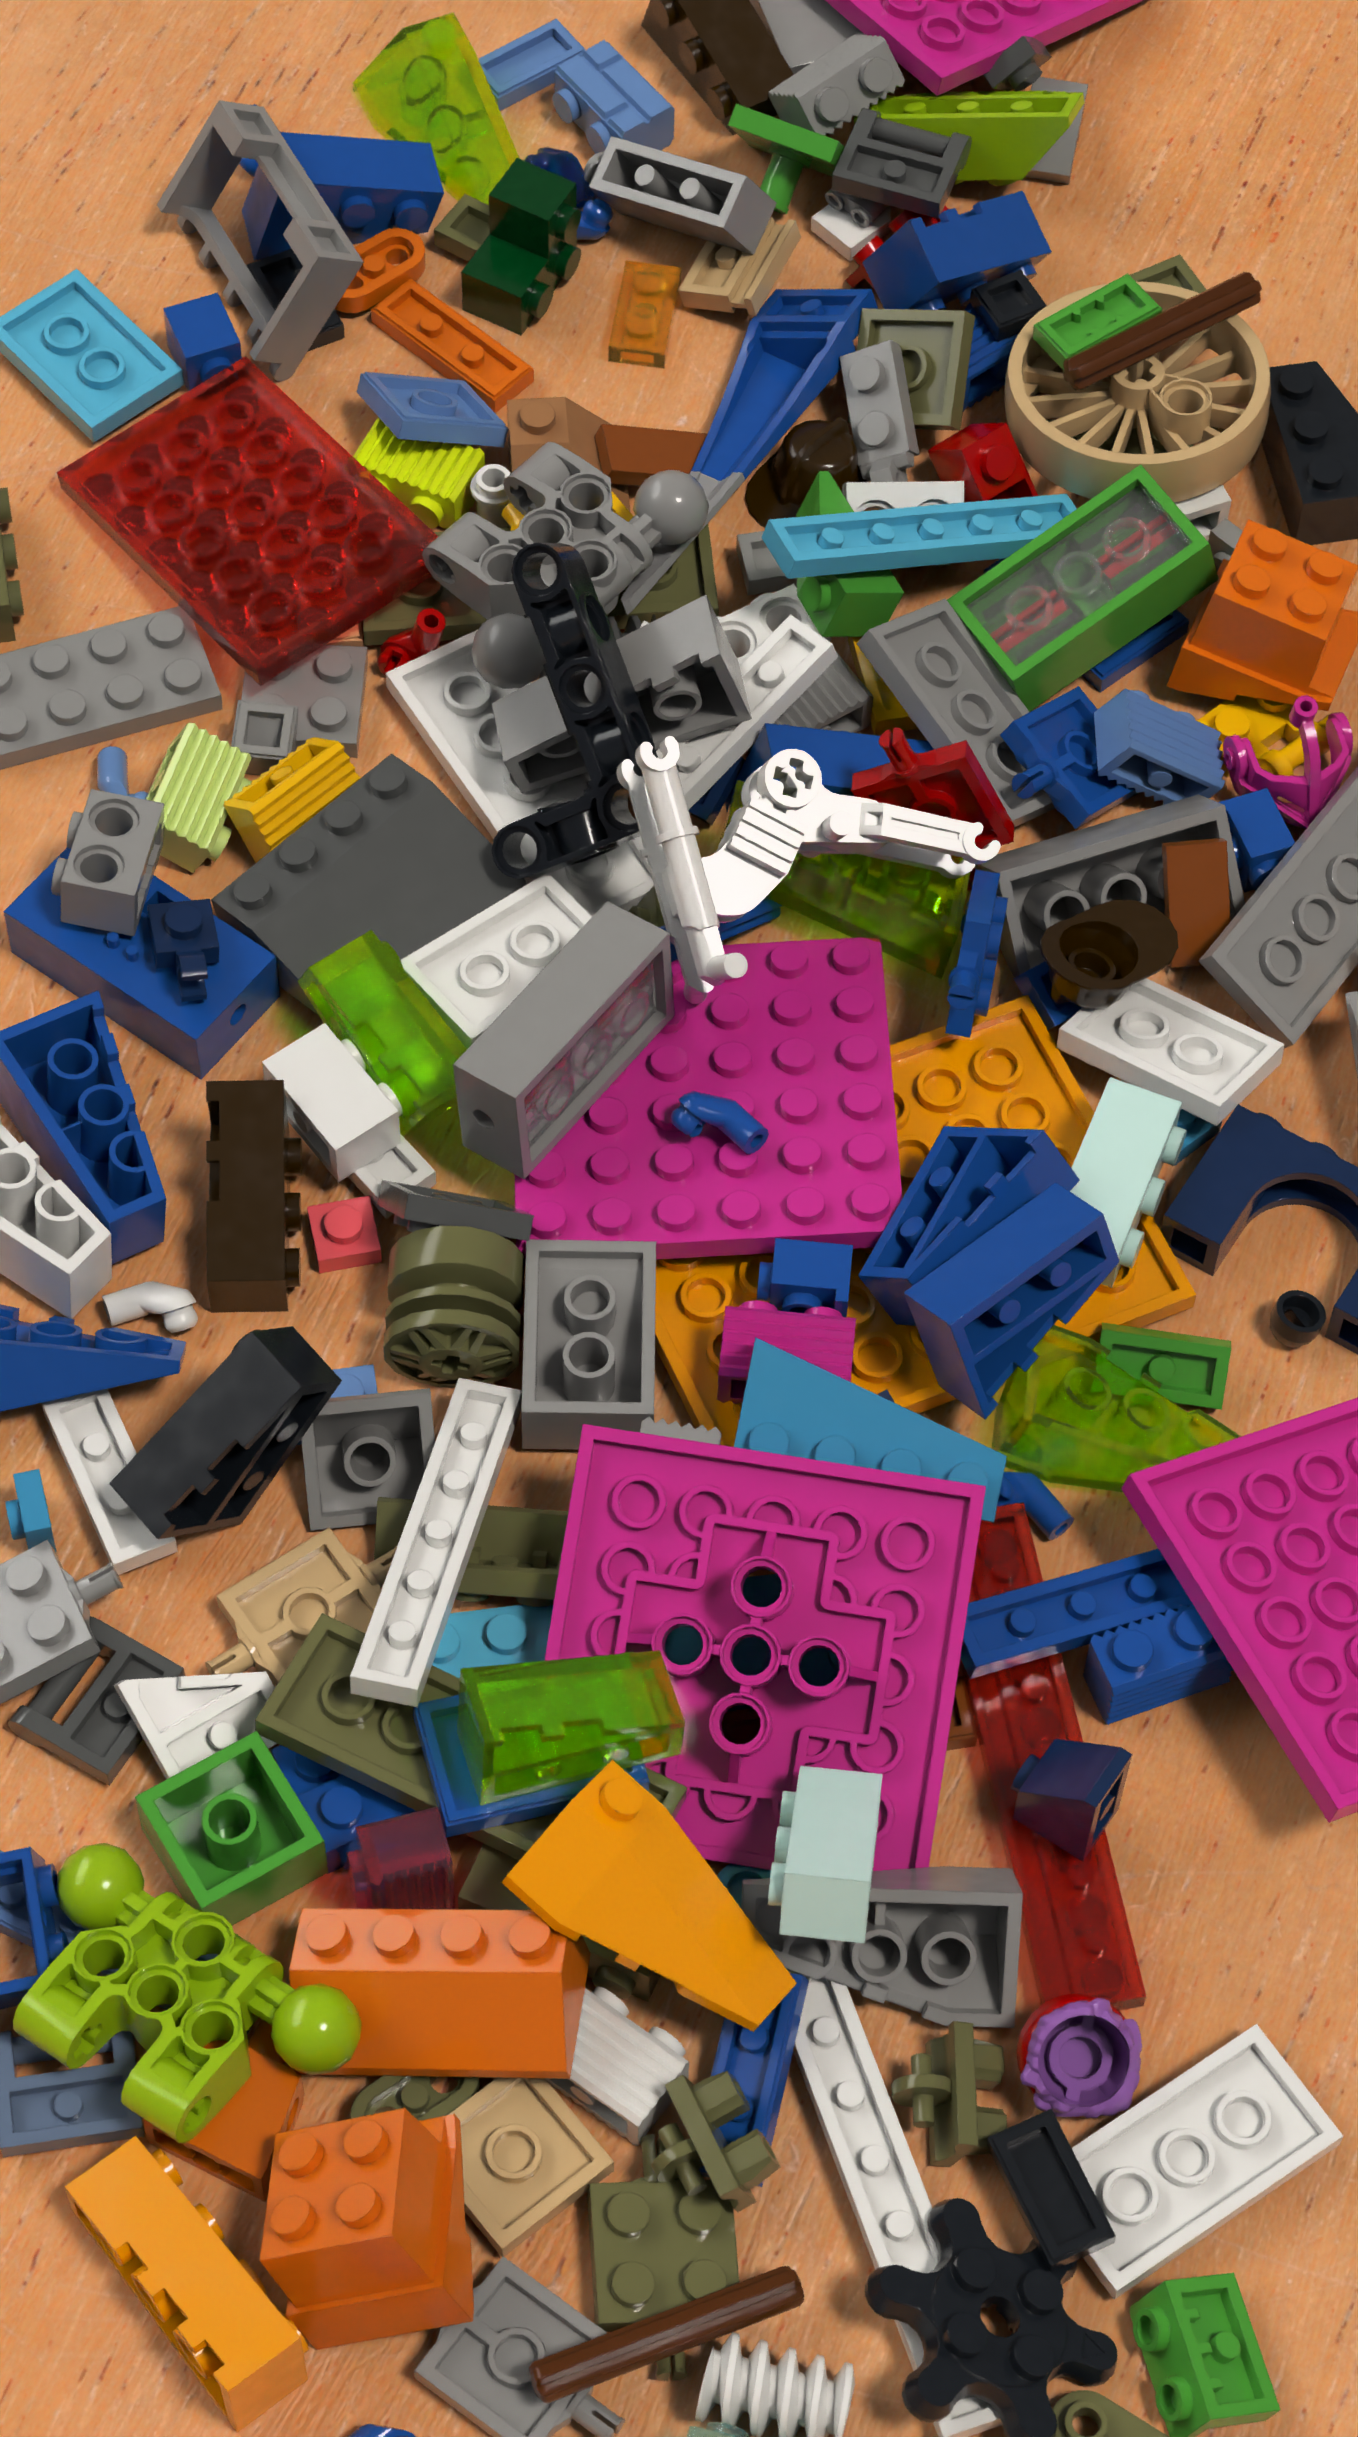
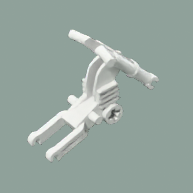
[617,736,1001,1004]

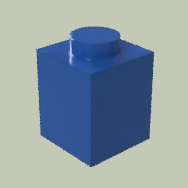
[163,293,244,396]

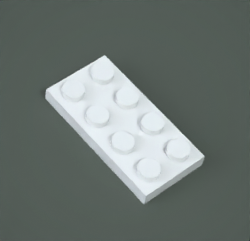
[1072,2024,1343,2300]

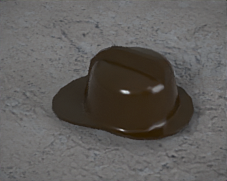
[746,417,867,527]
[1040,900,1178,1009]

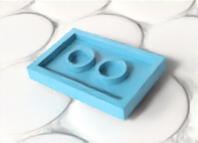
[0,269,184,443]

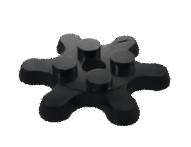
[865,2198,1118,2437]

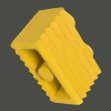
[223,737,361,864]

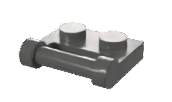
[832,108,972,219]
[8,1616,185,1786]

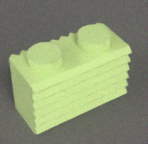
[146,723,252,873]

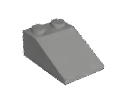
[521,1239,656,1450]

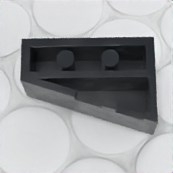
[1261,361,1358,545]
[109,1326,342,1539]

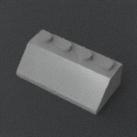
[975,794,1245,978]

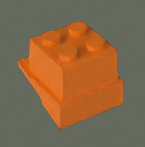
[1166,519,1358,711]
[260,2108,474,2350]

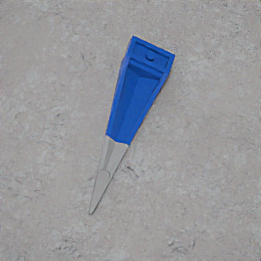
[621,289,878,615]

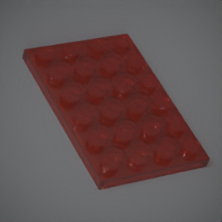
[56,356,438,686]

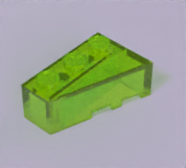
[297,930,467,1137]

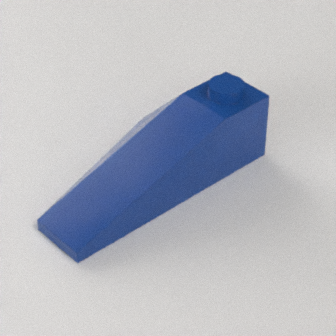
[0,1304,186,1412]

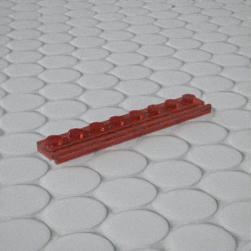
[960,1502,1146,2010]

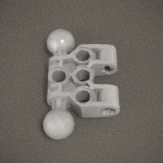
[422,442,709,689]

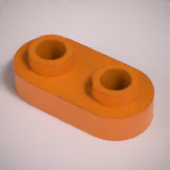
[335,228,426,313]

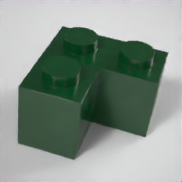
[461,158,581,336]

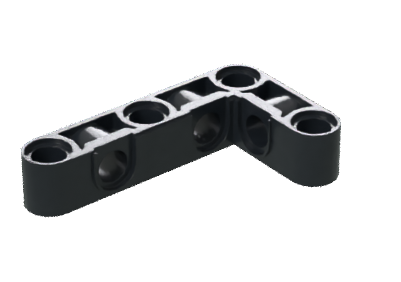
[492,543,658,879]

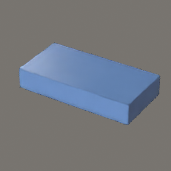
[466,19,586,112]

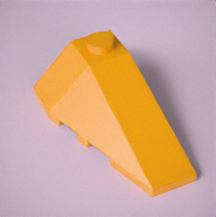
[501,1760,797,2032]

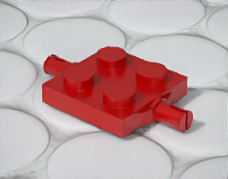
[851,727,1014,891]

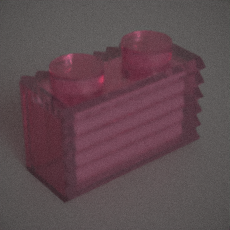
[346,1807,455,1909]

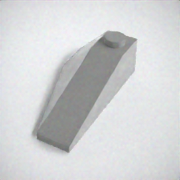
[741,1866,1023,2028]

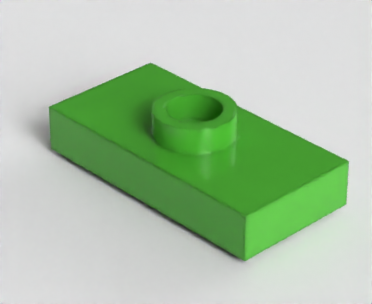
[1033,274,1162,370]

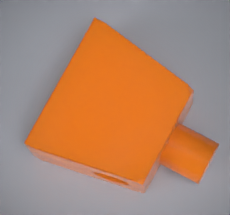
[142,2019,305,2202]

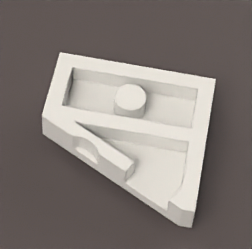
[113,1671,277,1780]

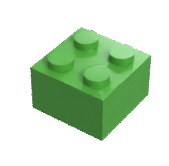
[135,1731,328,1926]

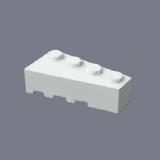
[0,1115,112,1319]

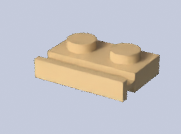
[678,217,801,316]

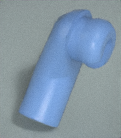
[97,746,148,800]

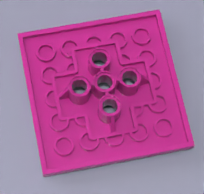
[542,1424,986,1871]

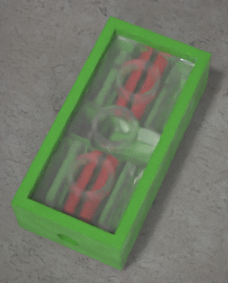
[947,464,1219,712]

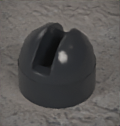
[1270,1290,1326,1348]

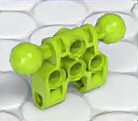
[13,1843,362,2143]

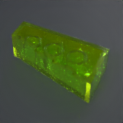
[719,780,970,979]

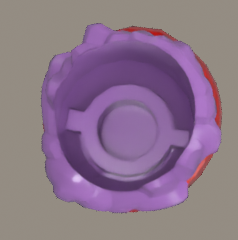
[1016,1993,1142,2118]

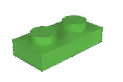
[1093,1322,1231,1410]

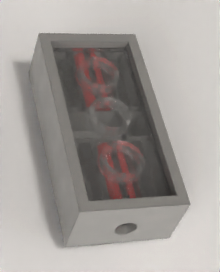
[453,901,675,1179]

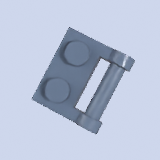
[0,2030,145,2157]

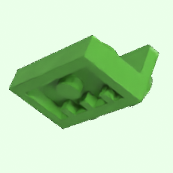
[1129,2273,1281,2437]

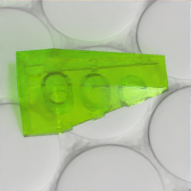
[353,12,520,205]
[992,1325,1241,1492]

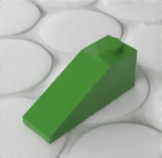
[796,471,904,637]

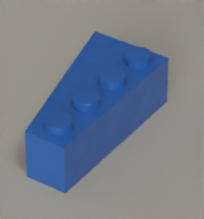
[0,990,166,1264]

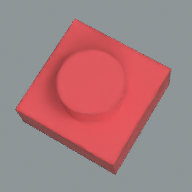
[307,1195,382,1274]

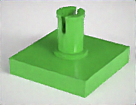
[728,104,845,215]

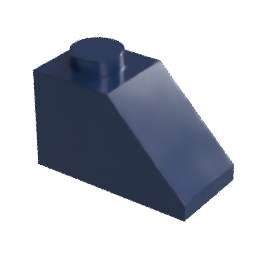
[1011,1739,1132,1862]

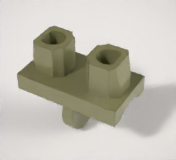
[891,2021,1007,2168]
[651,2071,780,2212]

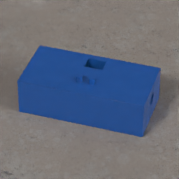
[4,848,280,1080]

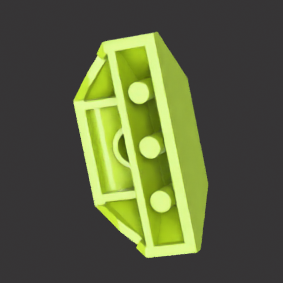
[854,91,1084,186]

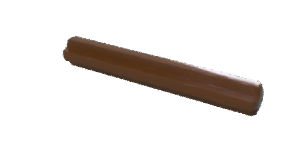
[1063,272,1262,390]
[529,2266,804,2403]

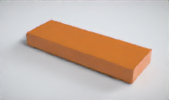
[371,278,534,413]

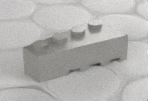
[492,595,752,793]

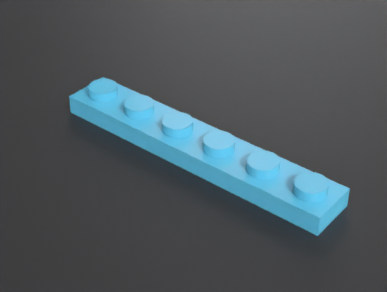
[761,494,1077,579]

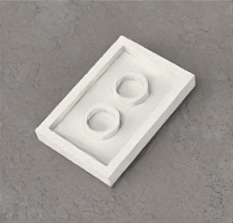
[397,872,592,1049]
[1056,978,1285,1126]

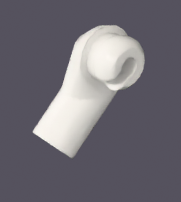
[102,1281,198,1333]

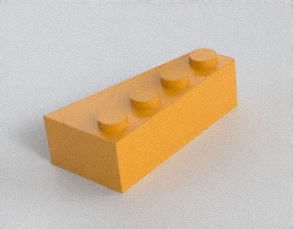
[65,2136,310,2433]

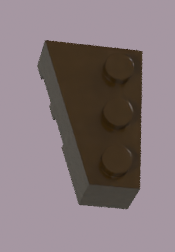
[641,0,794,135]
[206,1080,302,1313]

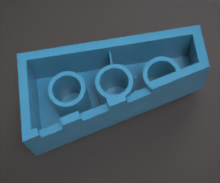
[734,1337,1007,1522]

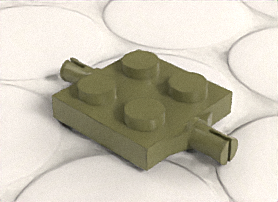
[587,2134,739,2381]

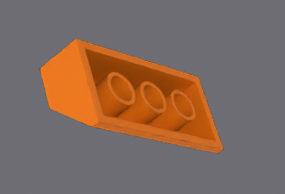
[289,1908,591,2079]

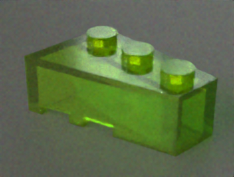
[457,1650,685,1806]

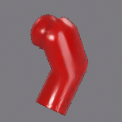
[377,608,446,676]

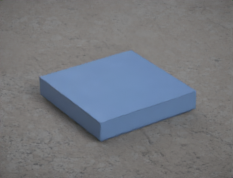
[357,372,509,447]

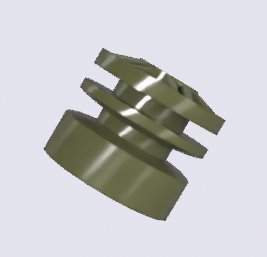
[383,1226,524,1388]

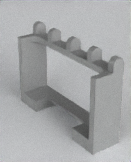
[157,100,364,381]

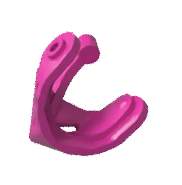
[1223,695,1353,829]

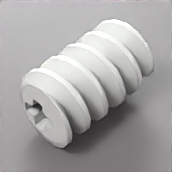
[695,2332,855,2437]

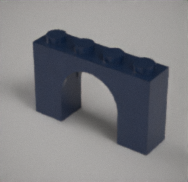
[1161,1104,1358,1354]

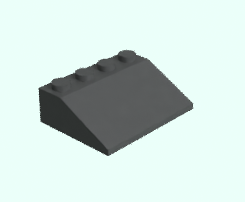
[211,753,527,1038]

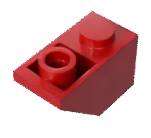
[927,423,1038,502]

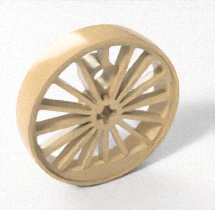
[1004,282,1271,502]

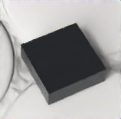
[970,270,1047,342]

